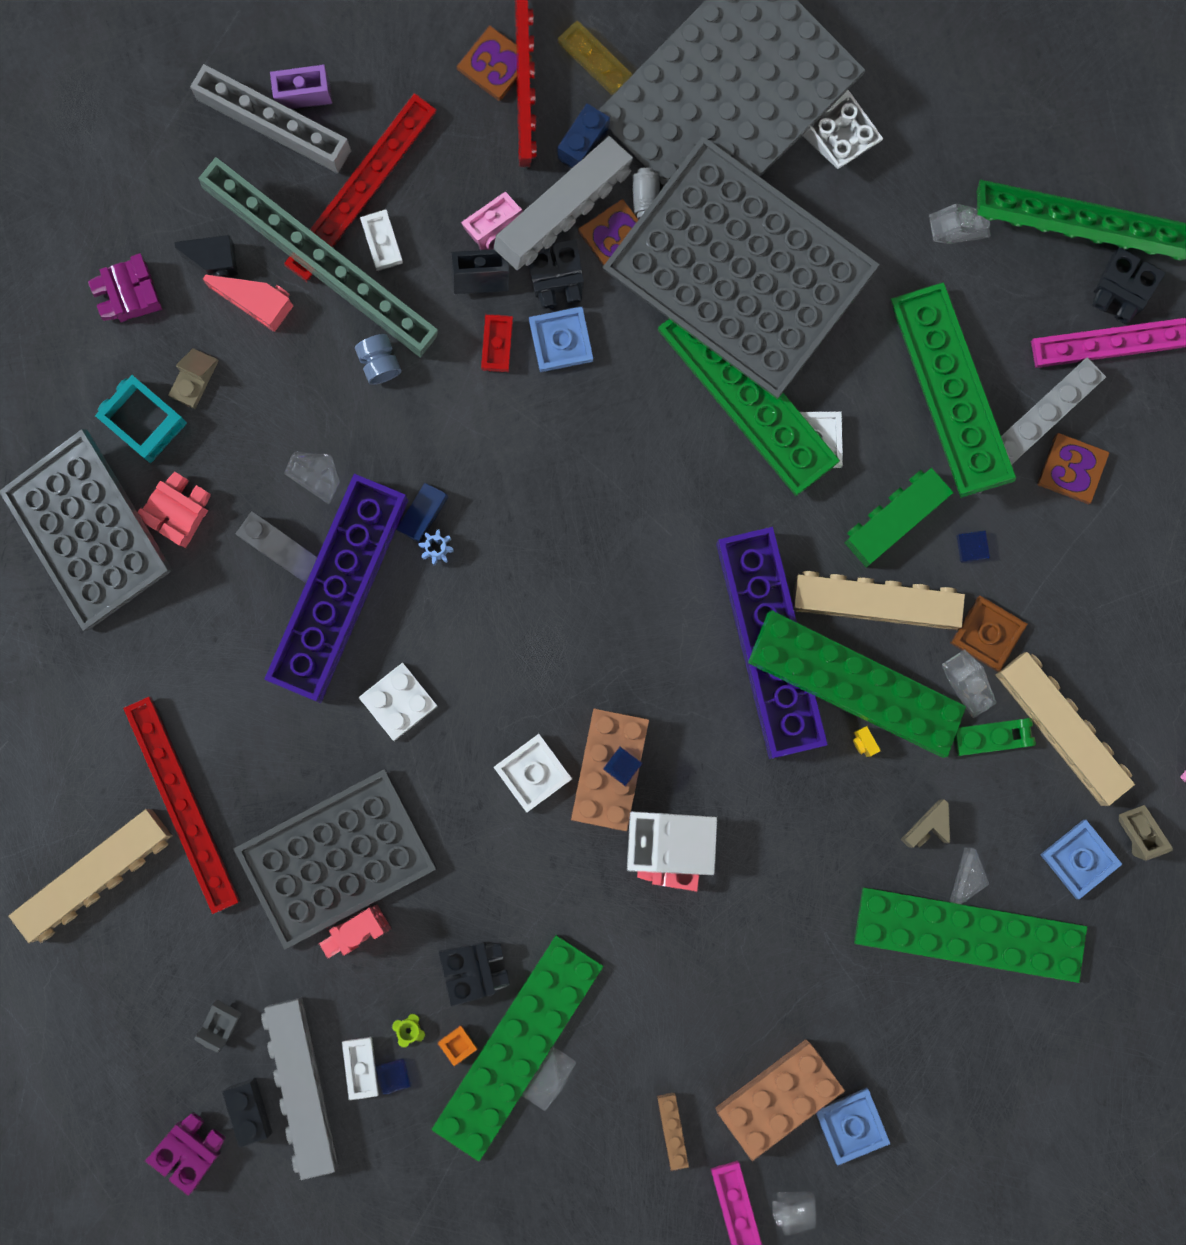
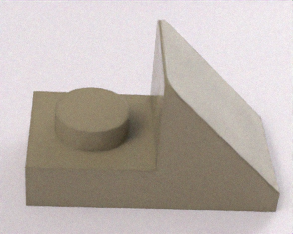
[168,348,219,409]
[901,799,950,848]
[1119,805,1172,861]

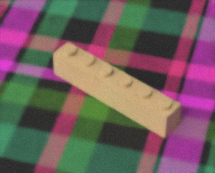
[792,571,965,630]
[995,652,1135,806]
[9,809,172,943]

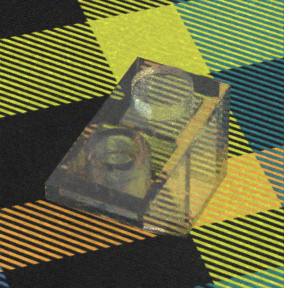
[929,204,991,244]
[942,649,996,718]
[772,1192,816,1235]

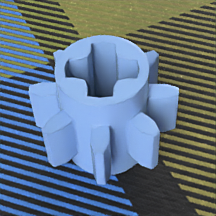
[419,530,454,565]

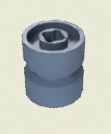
[354,334,402,385]

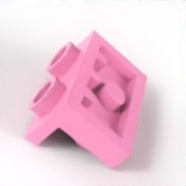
[461,192,523,250]

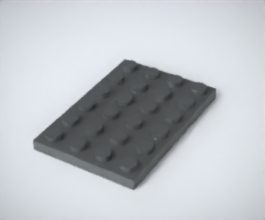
[0,429,172,631]
[234,769,437,950]

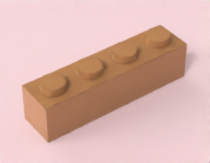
[657,1093,689,1171]

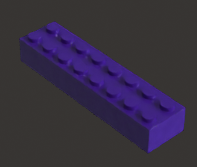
[264,474,409,703]
[716,527,827,759]

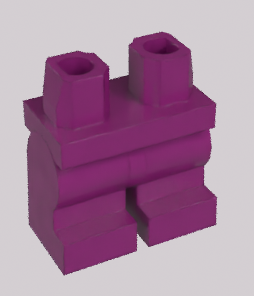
[88,253,162,322]
[145,1112,226,1196]

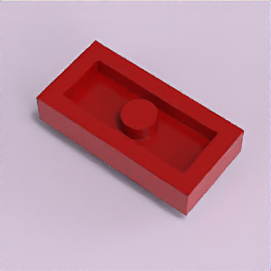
[481,314,513,372]

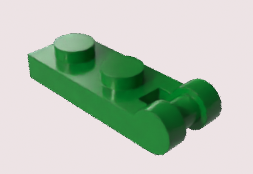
[955,718,1036,756]

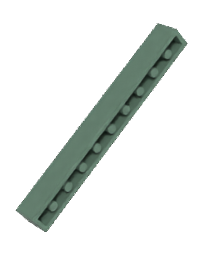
[198,157,438,358]

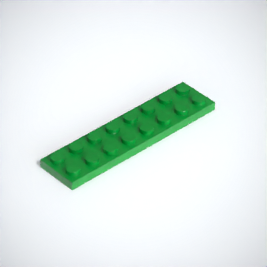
[977,180,1186,260]
[891,282,1016,498]
[658,319,840,497]
[748,611,966,758]
[854,887,1087,983]
[431,935,603,1161]

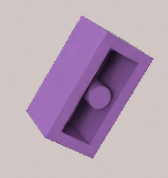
[270,65,332,109]

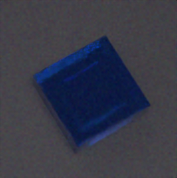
[957,531,990,562]
[603,747,643,786]
[376,1058,411,1095]

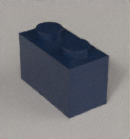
[558,104,610,168]

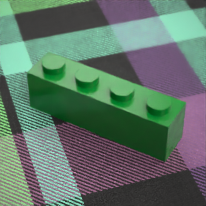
[845,468,954,567]

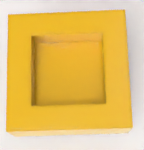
[853,726,881,757]

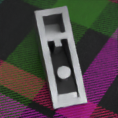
[235,511,317,583]

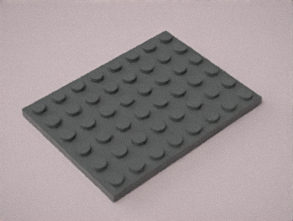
[599,0,866,186]
[602,136,880,399]

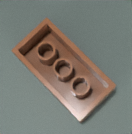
[571,709,649,831]
[715,1040,845,1161]

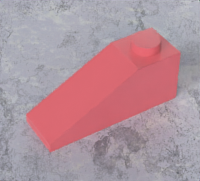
[203,275,293,332]

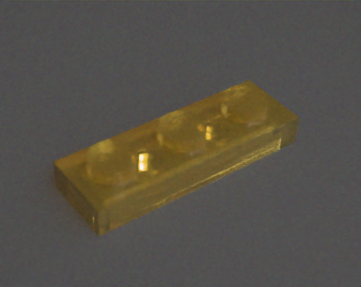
[558,21,633,96]

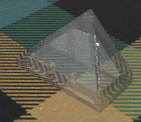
[284,452,340,504]
[949,848,989,904]
[521,1046,576,1111]

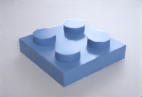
[529,307,593,372]
[1040,820,1122,899]
[816,1088,890,1166]

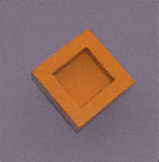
[438,1025,478,1066]

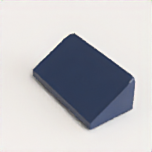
[396,483,448,543]

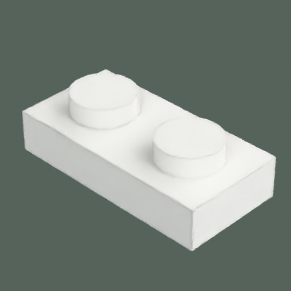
[360,210,403,271]
[342,1037,379,1100]

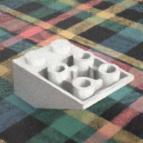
[803,90,883,169]
[627,812,717,875]

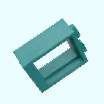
[95,375,187,464]

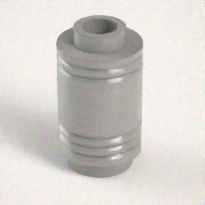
[632,168,660,220]

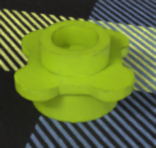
[392,1014,425,1047]

